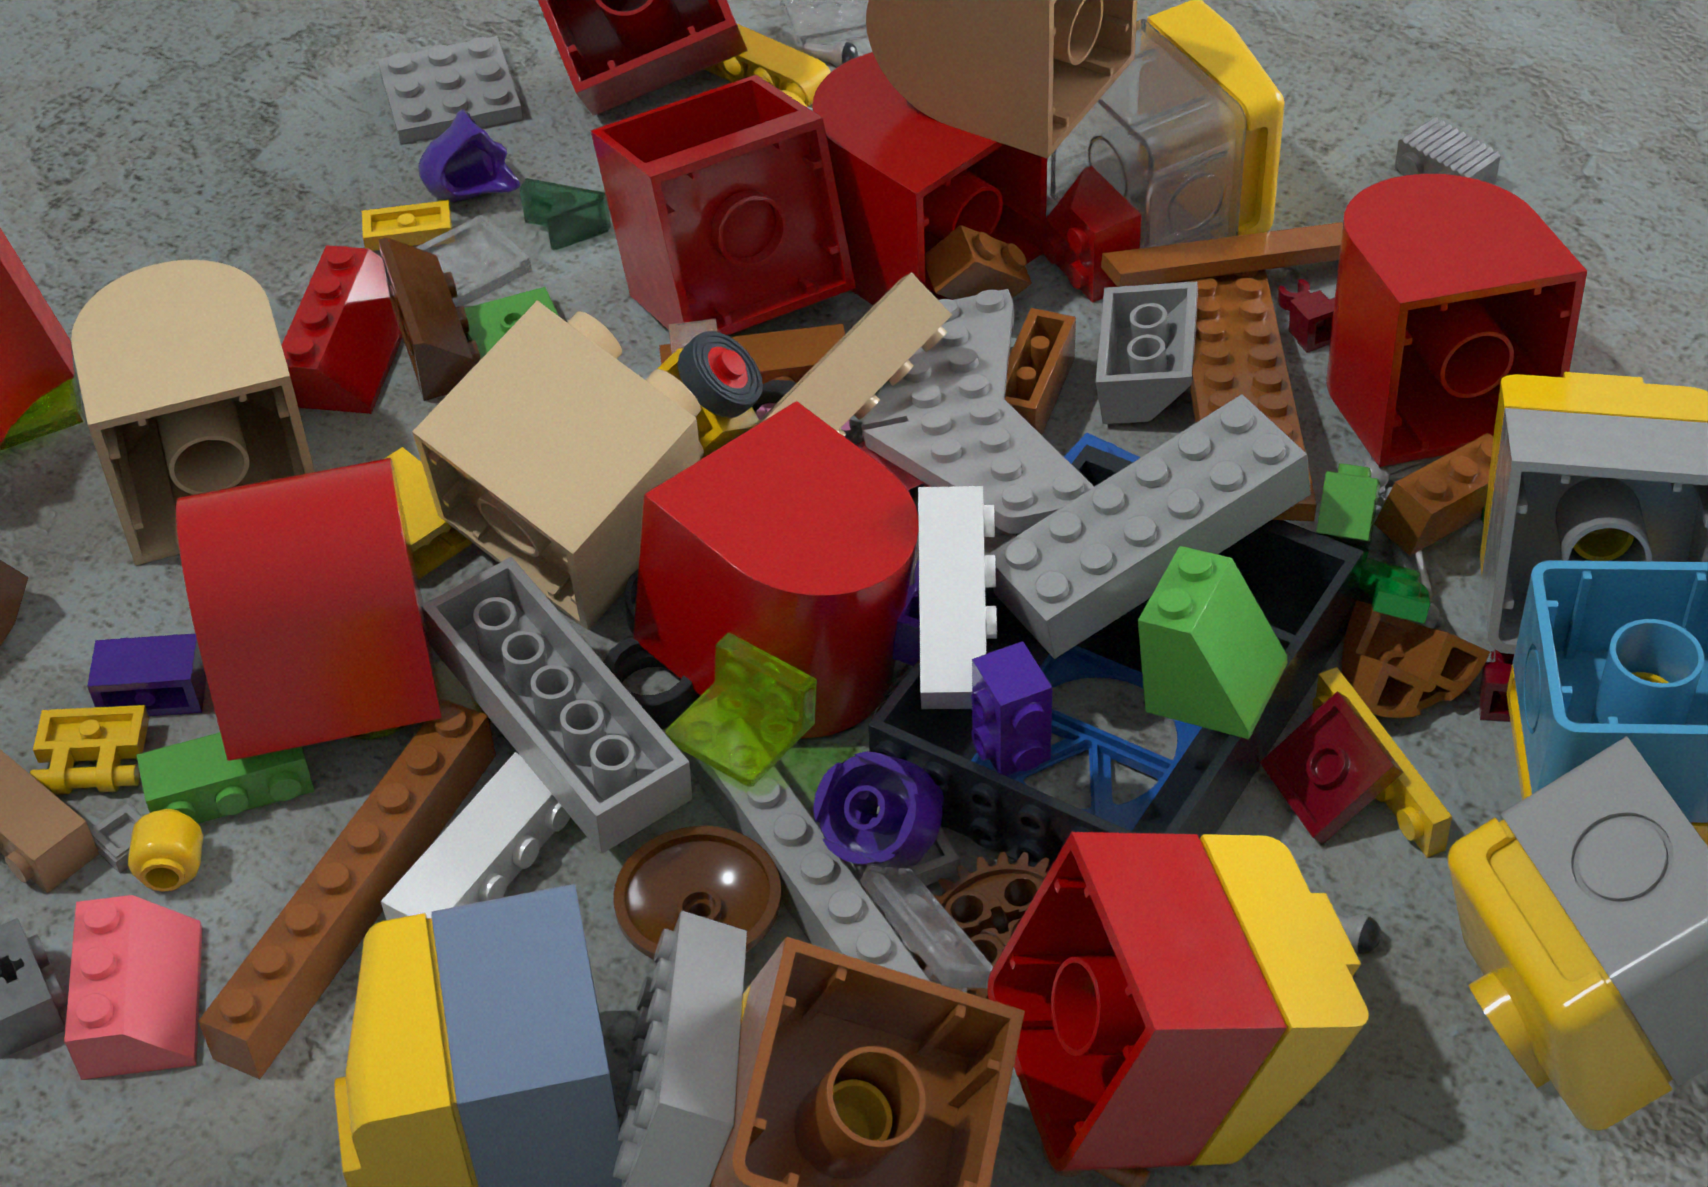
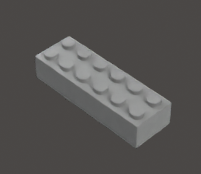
[987,394,1311,659]
[421,557,692,854]
[613,910,747,1187]

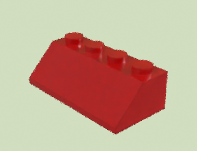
[281,245,403,414]

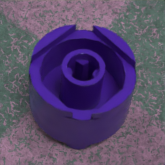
[813,752,944,869]

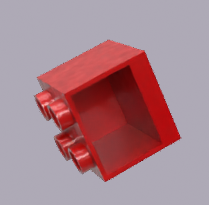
[590,75,856,345]

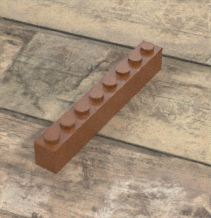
[198,699,496,1079]

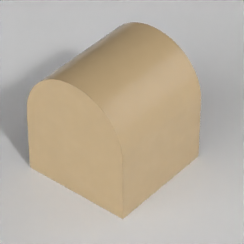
[71,260,315,566]

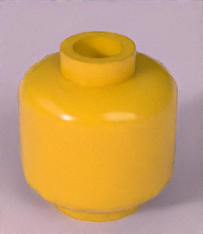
[128,809,203,892]

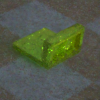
[665,632,817,787]

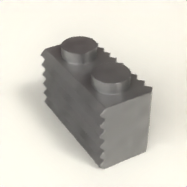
[1395,116,1501,185]

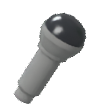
[796,41,858,67]
[1337,914,1381,953]

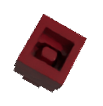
[1278,279,1335,353]
[1479,649,1514,722]

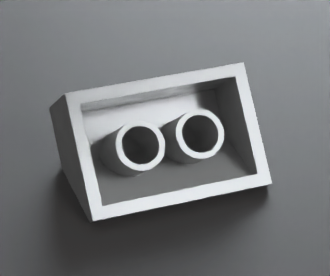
[1095,282,1198,424]

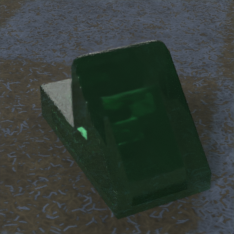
[519,178,611,250]

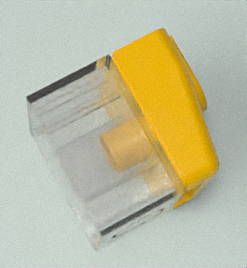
[1050,0,1285,248]

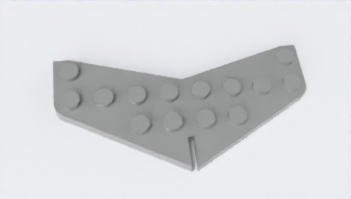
[861,289,1094,534]

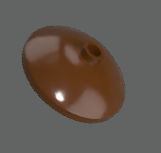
[613,826,782,960]

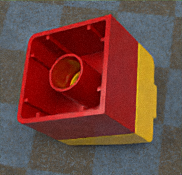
[987,832,1369,1171]

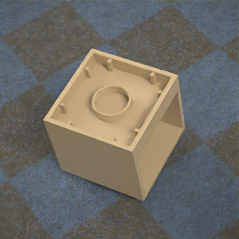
[412,301,704,631]

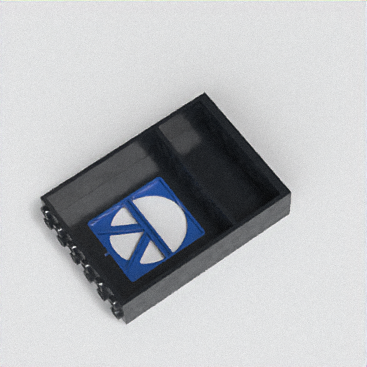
[868,444,1364,867]

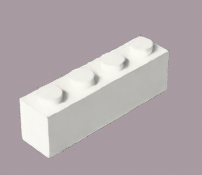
[918,486,997,709]
[381,753,570,920]

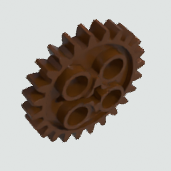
[912,852,1051,999]

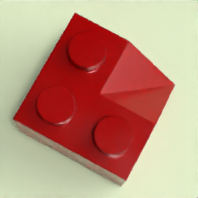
[1042,166,1142,303]

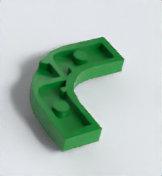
[1341,542,1430,624]

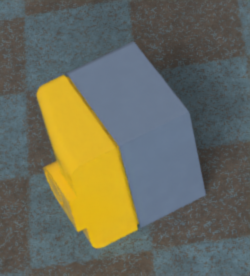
[334,884,623,1187]

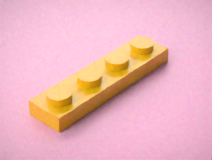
[1313,667,1452,858]

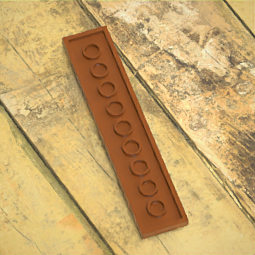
[1174,270,1317,522]

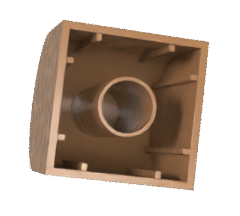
[866,0,1137,159]

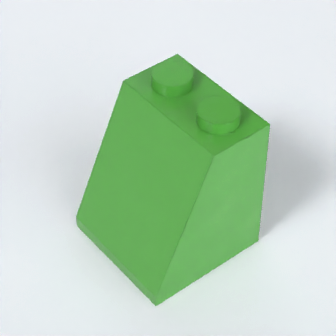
[1138,546,1288,739]

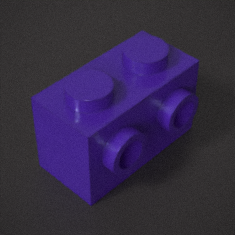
[971,641,1052,776]

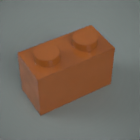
[925,225,1032,300]

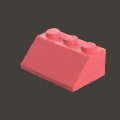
[64,895,203,1080]

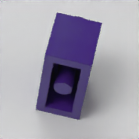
[87,633,207,716]

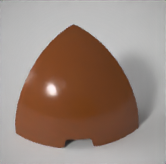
[1342,601,1491,718]

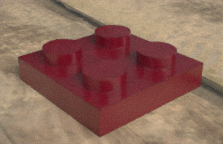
[1259,691,1404,844]

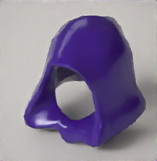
[418,109,521,202]

